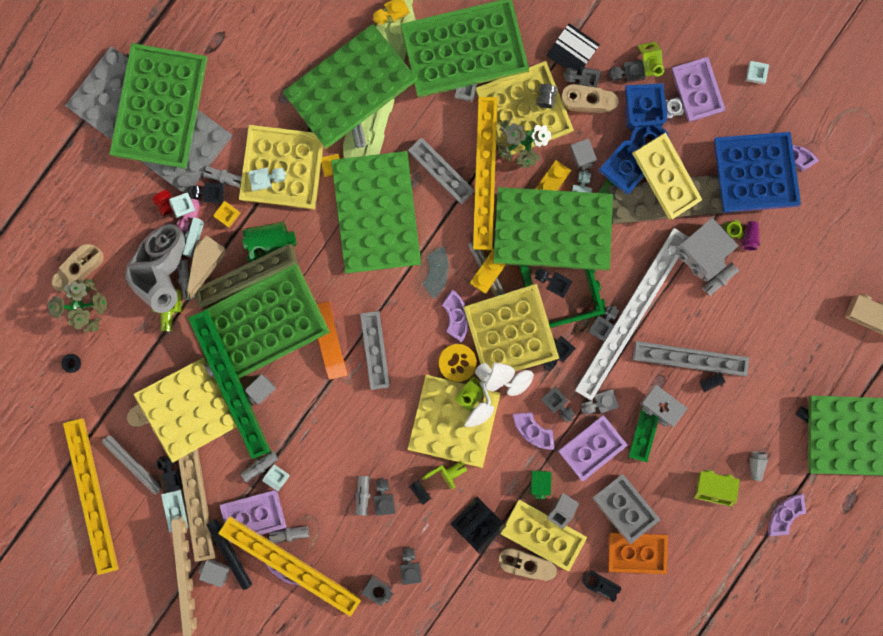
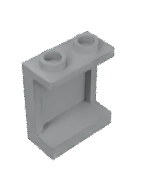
[675,218,738,279]

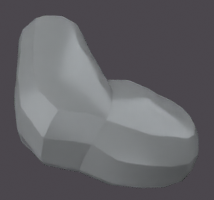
[125,224,185,313]

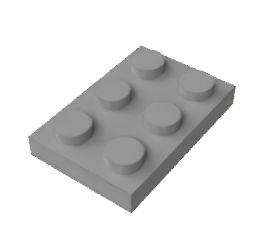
[592,474,660,545]

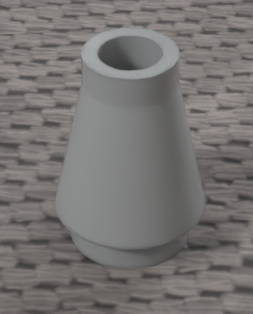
[749,451,769,481]

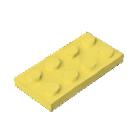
[632,133,702,220]
[500,499,587,572]

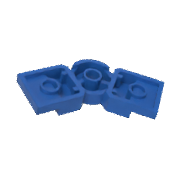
[598,83,669,195]

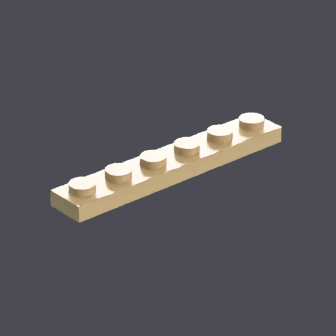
[179,449,216,562]
[171,515,197,636]

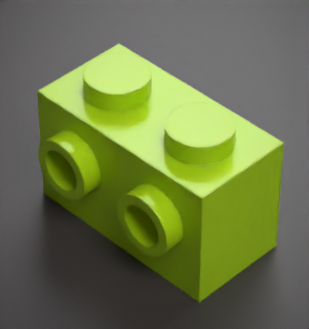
[694,470,740,507]

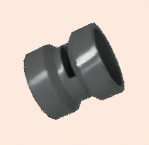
[535,84,558,108]

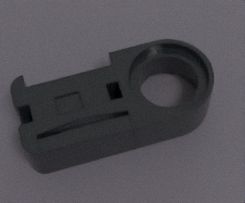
[582,571,621,602]

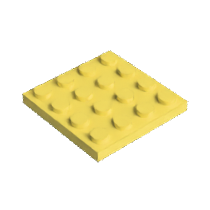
[476,61,574,156]
[239,125,324,210]
[464,284,559,372]
[134,358,237,463]
[408,375,500,468]

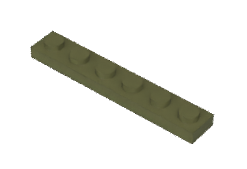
[195,244,297,308]

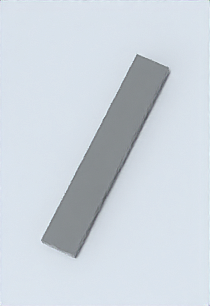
[632,341,750,376]

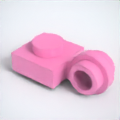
[177,198,201,234]

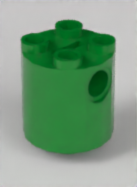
[242,221,297,263]

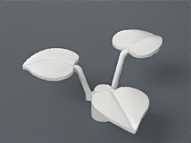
[464,363,534,427]

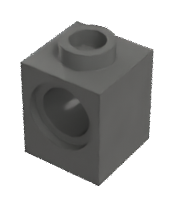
[362,574,393,606]

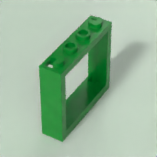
[518,265,606,329]

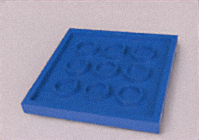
[713,132,801,213]

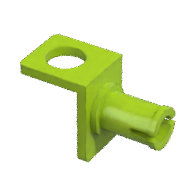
[638,42,664,77]
[152,289,182,331]
[455,376,484,411]
[421,461,467,489]

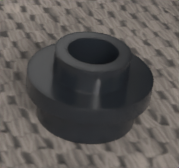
[61,354,82,373]

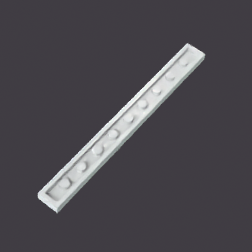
[574,228,689,401]

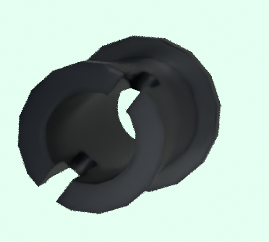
[699,372,726,393]
[409,480,432,505]

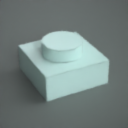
[745,61,769,85]
[169,192,195,218]
[262,465,290,491]

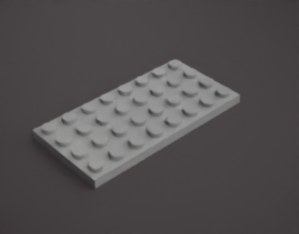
[65,46,233,194]

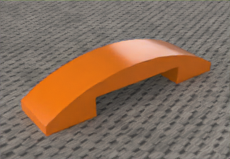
[317,301,348,380]

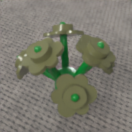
[498,116,552,168]
[47,278,107,333]

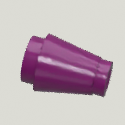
[741,221,760,251]

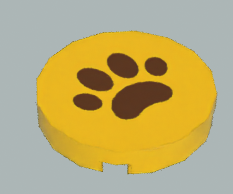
[439,344,477,382]

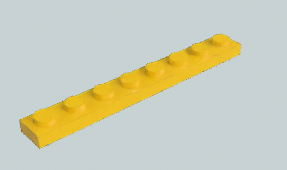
[473,97,498,250]
[470,160,572,294]
[63,418,119,575]
[218,516,361,617]

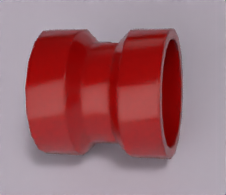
[152,190,173,216]

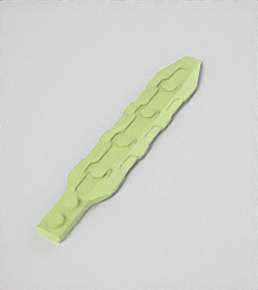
[343,0,416,158]

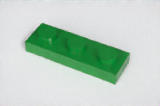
[628,406,662,462]

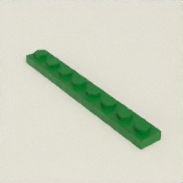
[188,309,271,459]

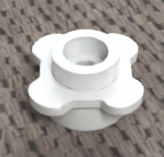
[665,97,684,118]

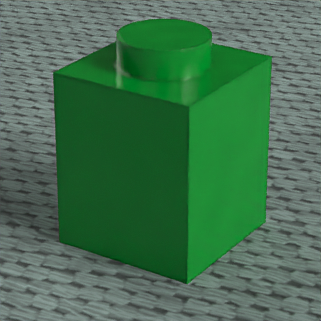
[530,470,552,499]

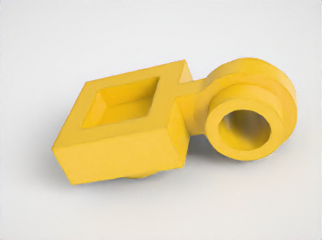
[373,0,410,25]

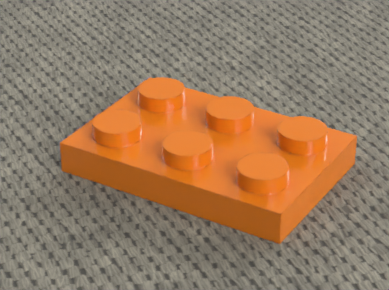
[608,532,668,574]

